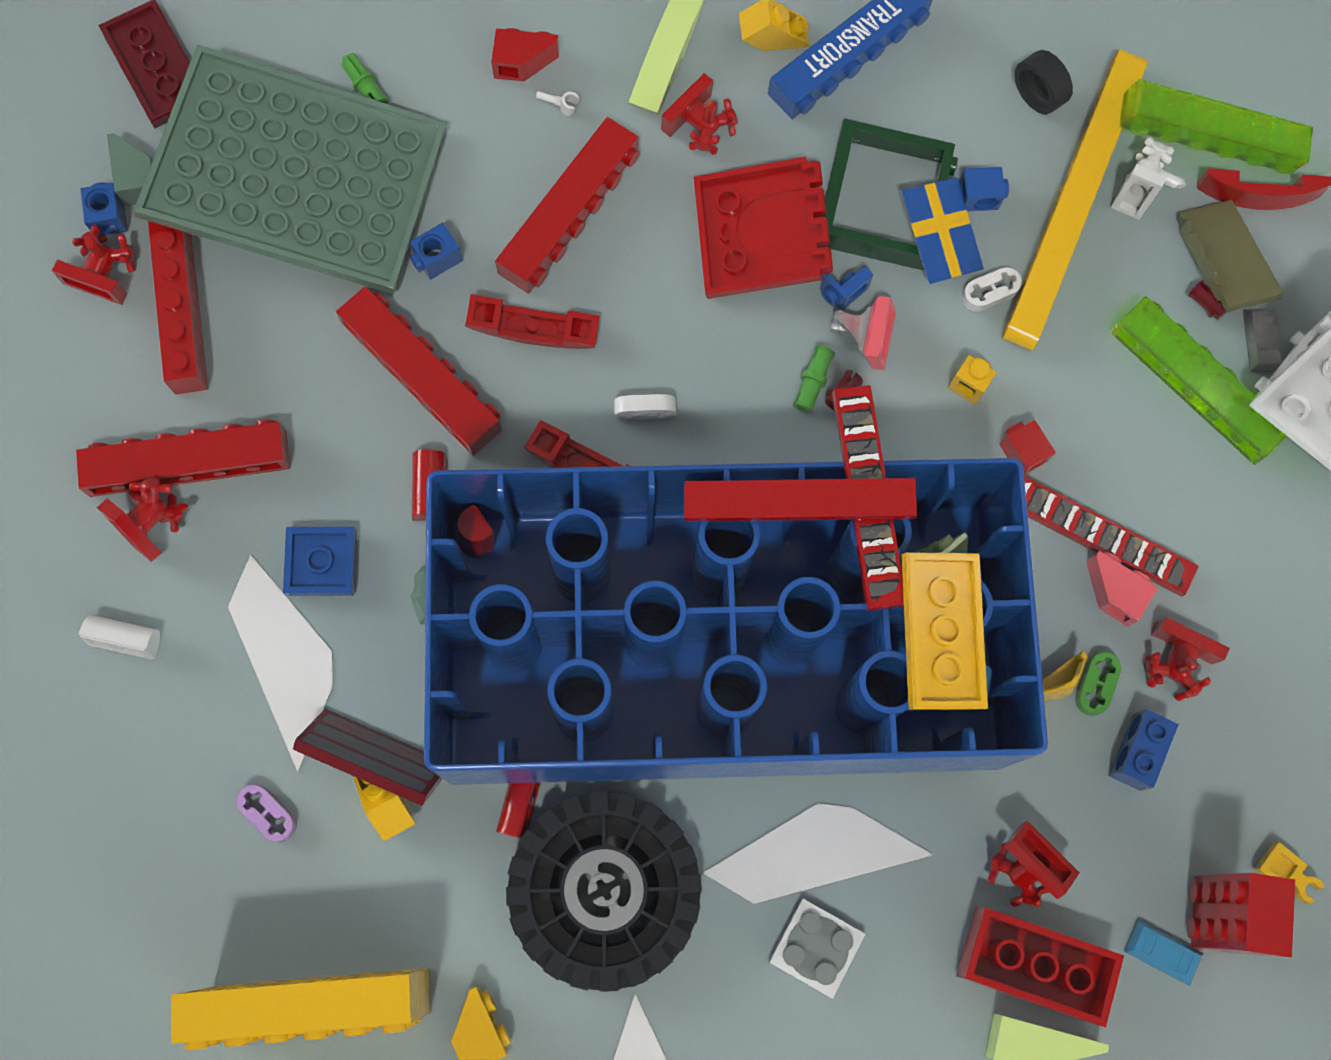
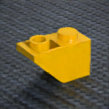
[739,0,809,51]
[353,776,415,842]
[451,985,512,1060]

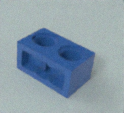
[1108,709,1179,791]

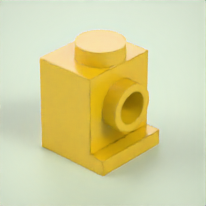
[948,355,997,405]

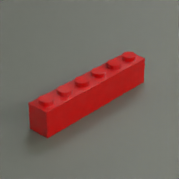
[495,117,640,294]
[148,221,208,395]
[335,286,502,456]
[76,419,290,497]

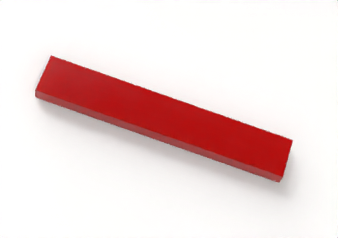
[684,478,917,522]

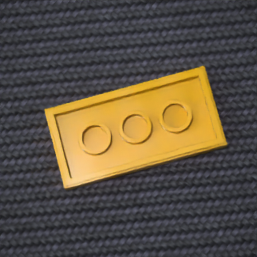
[902,553,988,710]

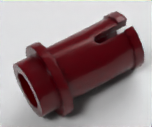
[1188,280,1226,320]
[825,370,863,411]

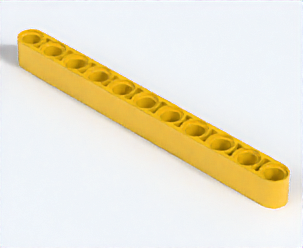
[1002,49,1148,351]

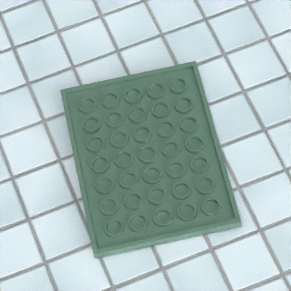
[134,44,447,294]

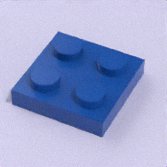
[283,527,356,596]

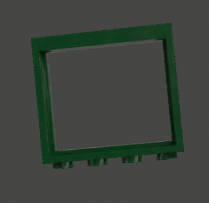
[821,119,958,271]

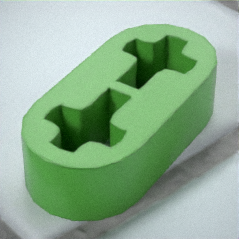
[1075,652,1121,716]

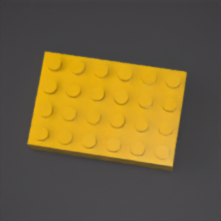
[171,968,431,1050]

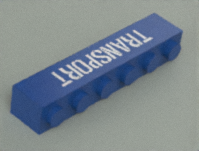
[768,0,933,119]

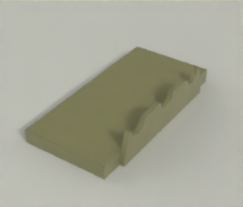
[1177,200,1284,313]

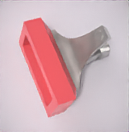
[830,296,897,370]

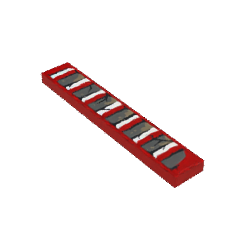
[832,385,904,611]
[1024,476,1199,597]

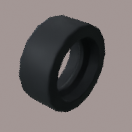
[1015,50,1073,115]

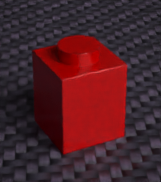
[999,420,1056,475]

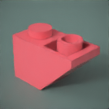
[1086,551,1158,627]

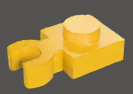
[1254,842,1325,904]

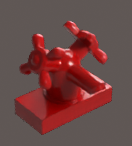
[661,73,738,155]
[51,225,135,305]
[96,475,189,562]
[1144,617,1230,701]
[987,820,1080,907]

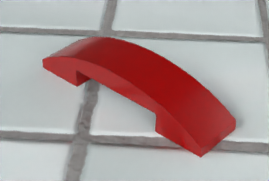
[1197,168,1331,210]
[465,294,600,349]
[524,420,630,468]

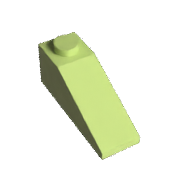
[985,1013,1109,1060]

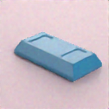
[1124,920,1204,986]

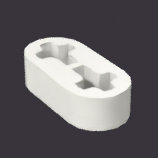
[962,267,1022,312]
[614,394,677,420]

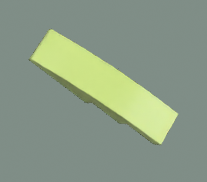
[629,0,705,115]

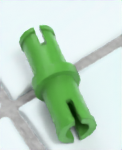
[793,345,835,413]

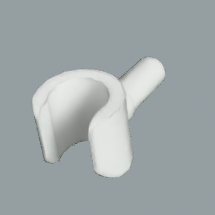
[536,90,580,116]

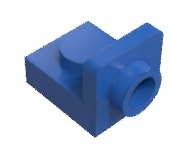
[820,266,873,311]

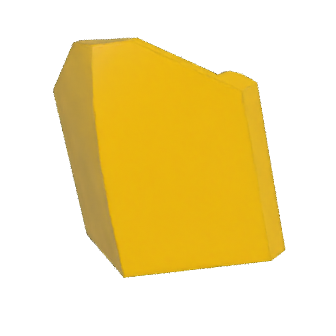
[1042,651,1088,701]

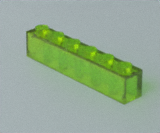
[1119,79,1313,174]
[1110,296,1287,465]

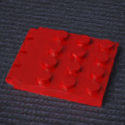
[693,157,833,299]

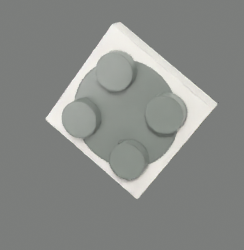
[769,898,865,999]

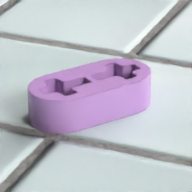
[237,785,296,842]

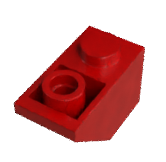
[491,28,559,82]

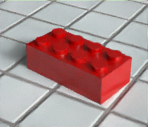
[1187,873,1295,958]
[956,907,1124,1028]

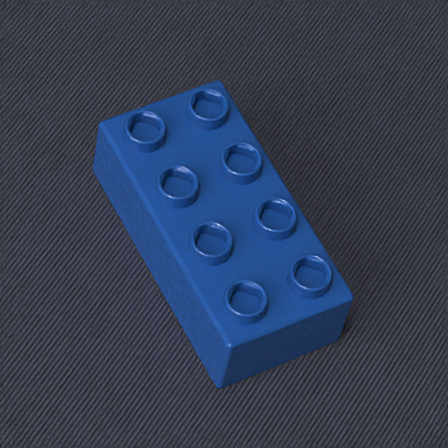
[424,458,1048,785]

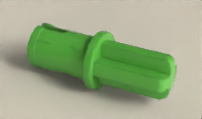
[341,53,389,104]

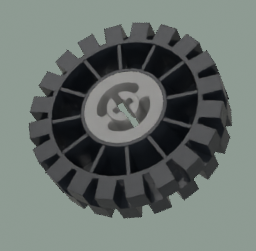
[506,791,702,992]

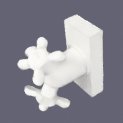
[1110,137,1186,220]

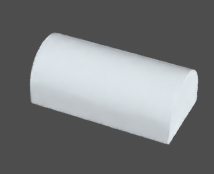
[78,615,160,660]

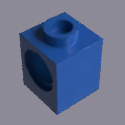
[959,167,1009,212]
[80,182,128,236]
[409,222,463,280]

